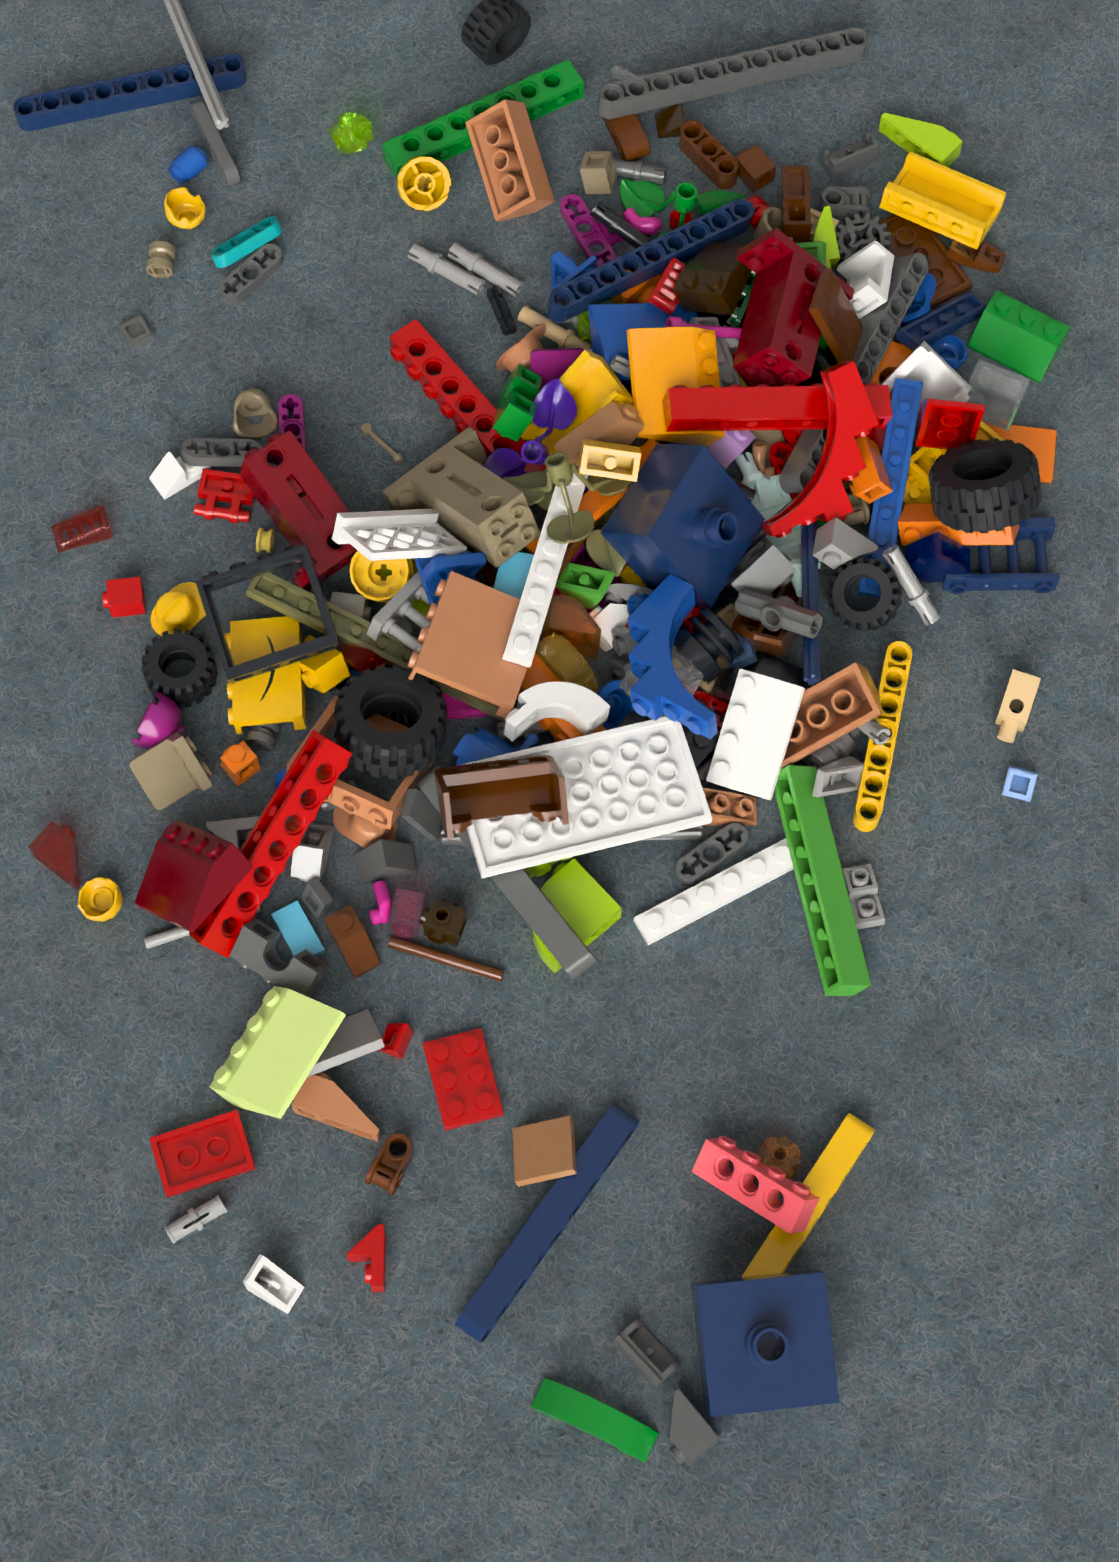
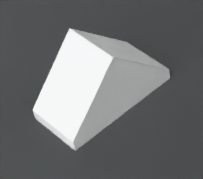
[243,1254,304,1314]

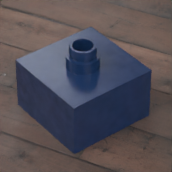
[600,444,765,608]
[691,1269,840,1417]

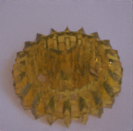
[535,633,599,693]

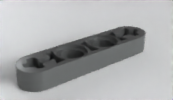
[189,99,241,187]

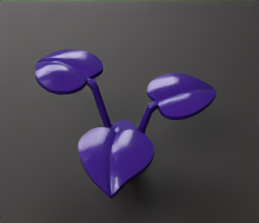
[484,379,590,496]

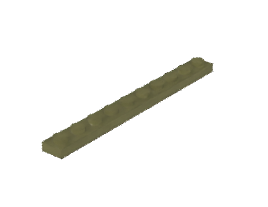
[246,572,505,722]

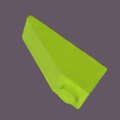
[878,112,963,167]

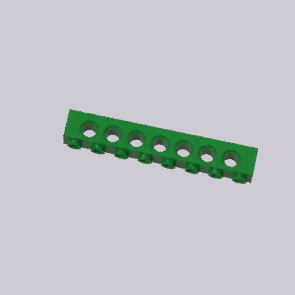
[382,59,584,180]

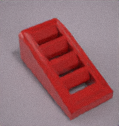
[648,258,686,315]

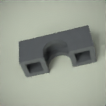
[230,919,330,998]

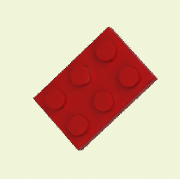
[422,1028,504,1131]
[149,1110,256,1198]

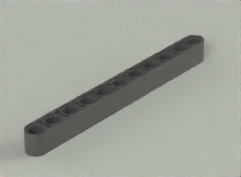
[597,27,869,119]
[779,253,928,494]

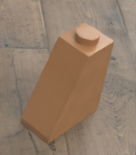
[554,401,645,468]

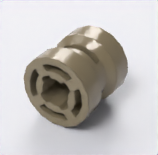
[146,241,176,278]

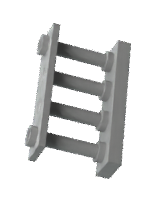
[366,571,437,652]

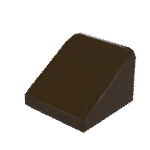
[655,104,684,138]

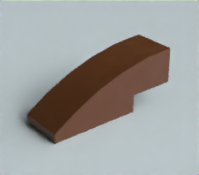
[781,166,811,242]

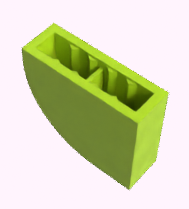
[532,858,622,974]

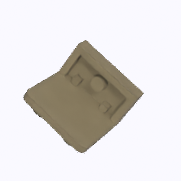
[129,732,212,810]

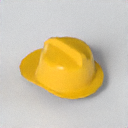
[150,582,206,637]

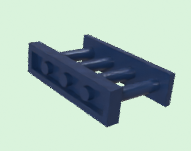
[942,517,1060,594]

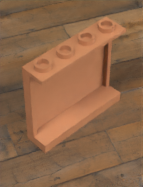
[407,571,548,718]

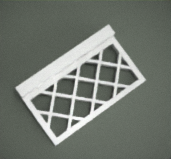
[332,509,467,561]

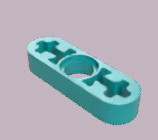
[210,216,283,268]

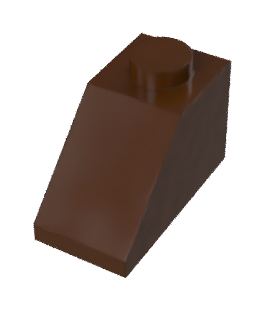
[324,905,381,978]

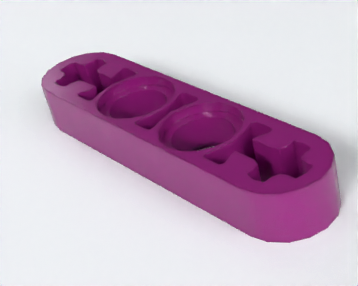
[560,194,617,283]

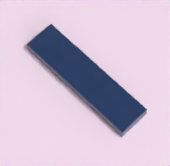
[895,291,987,352]

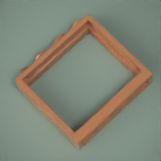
[286,695,435,830]

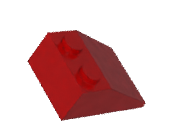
[915,398,985,450]

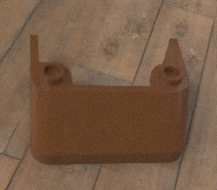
[434,755,569,840]

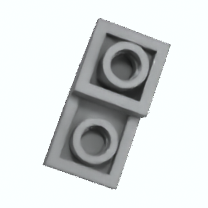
[604,583,654,605]
[842,864,885,930]

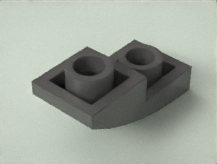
[610,626,638,687]

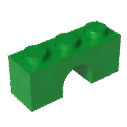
[493,363,542,442]

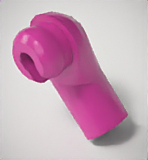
[622,207,662,235]
[369,881,392,925]

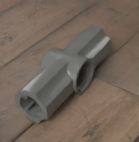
[735,589,823,639]

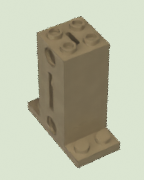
[382,427,541,568]

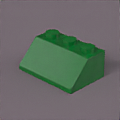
[967,290,1070,384]

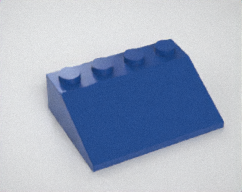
[588,303,697,387]

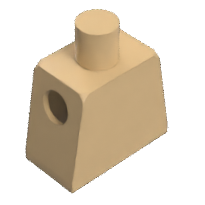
[995,669,1041,743]

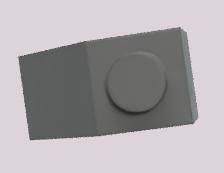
[668,1388,720,1467]

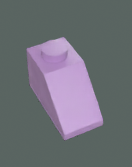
[707,430,756,469]

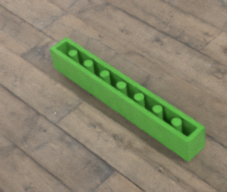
[774,765,871,996]

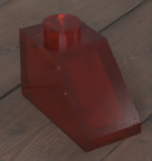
[28,821,81,891]

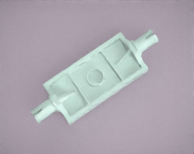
[735,452,821,597]

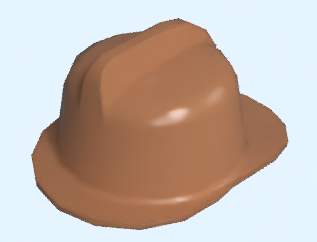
[496,324,547,373]
[333,808,398,848]

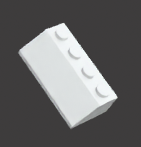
[706,669,805,800]

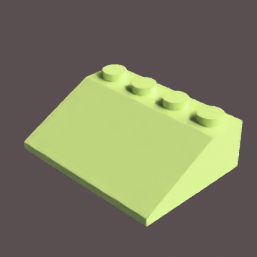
[209,986,346,1119]

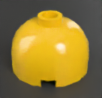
[396,156,451,211]

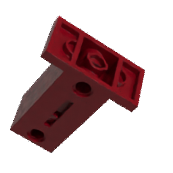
[732,228,854,387]
[240,430,357,591]

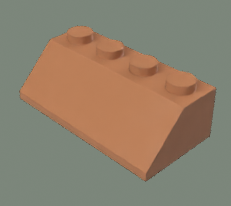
[465,99,555,222]
[781,662,882,770]

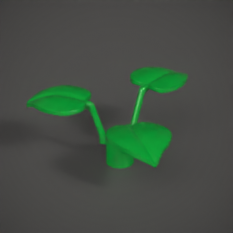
[620,178,746,265]

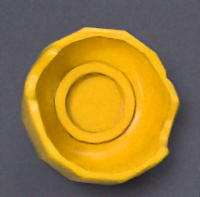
[164,187,206,229]
[77,877,123,922]

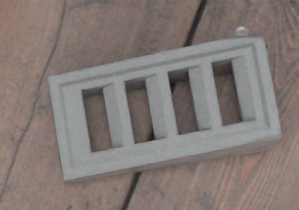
[812,756,864,798]

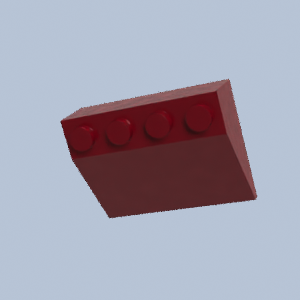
[135,820,253,933]

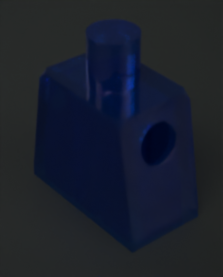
[905,532,971,583]

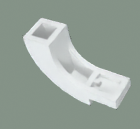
[504,682,610,742]

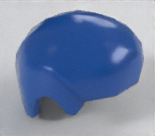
[929,334,968,370]

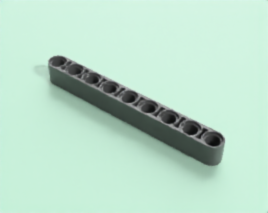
[416,764,597,980]

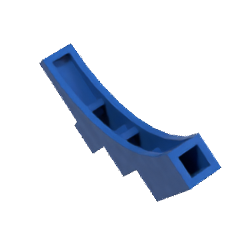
[627,573,718,740]

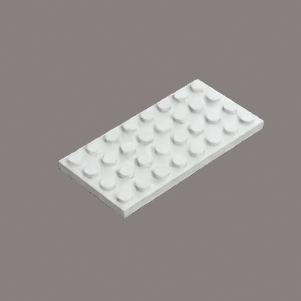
[461,716,712,879]

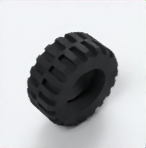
[928,438,1042,534]
[334,665,447,779]

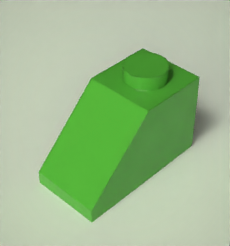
[555,563,615,609]

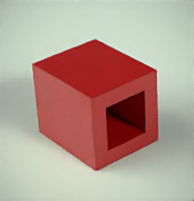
[102,577,146,617]

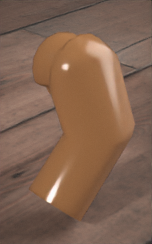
[752,441,775,477]

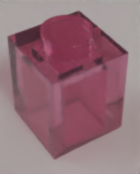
[388,888,427,938]

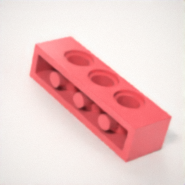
[692,1136,819,1234]

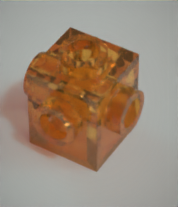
[757,1135,802,1179]

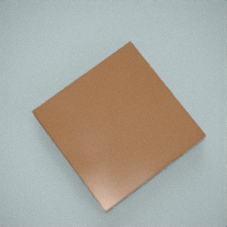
[512,1115,577,1187]

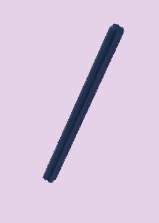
[801,516,821,685]

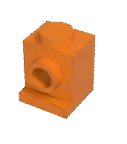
[220,741,261,787]

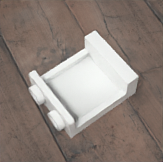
[837,241,894,319]
[882,341,971,413]

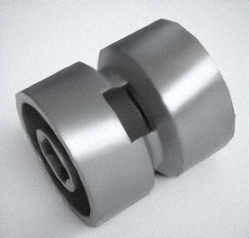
[802,733,856,771]

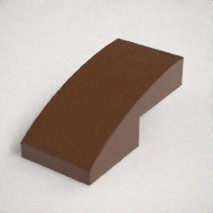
[945,239,1006,273]

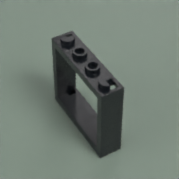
[196,543,341,684]

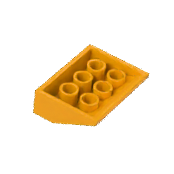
[627,327,725,447]

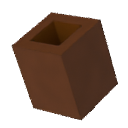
[735,144,776,193]

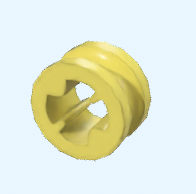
[256,527,275,553]

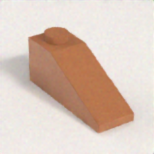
[291,1072,381,1143]

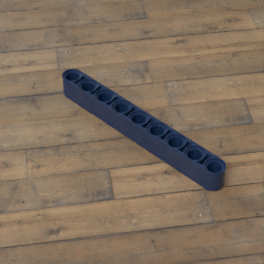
[13,53,247,131]
[546,199,754,322]
[455,1103,640,1343]

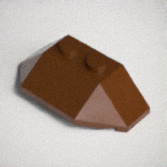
[732,583,802,657]

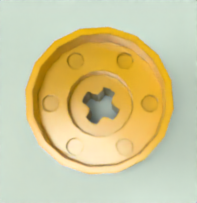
[349,550,417,604]

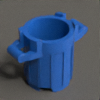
[448,726,540,766]

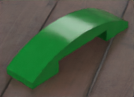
[530,1378,659,1463]

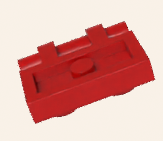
[194,469,255,524]

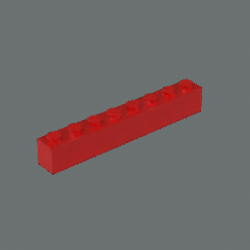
[662,383,893,432]

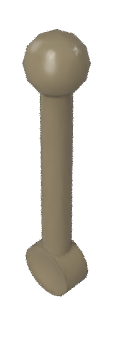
[361,423,404,464]

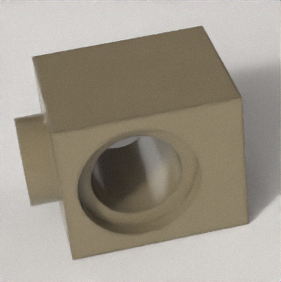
[580,151,617,195]

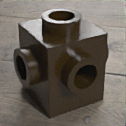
[420,899,468,946]

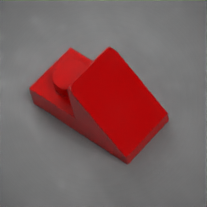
[346,1224,386,1292]

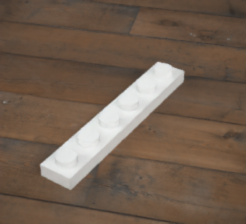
[633,838,794,945]

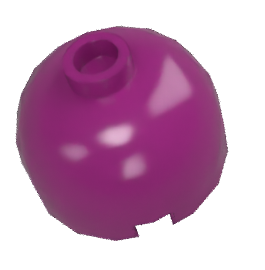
[131,691,185,750]

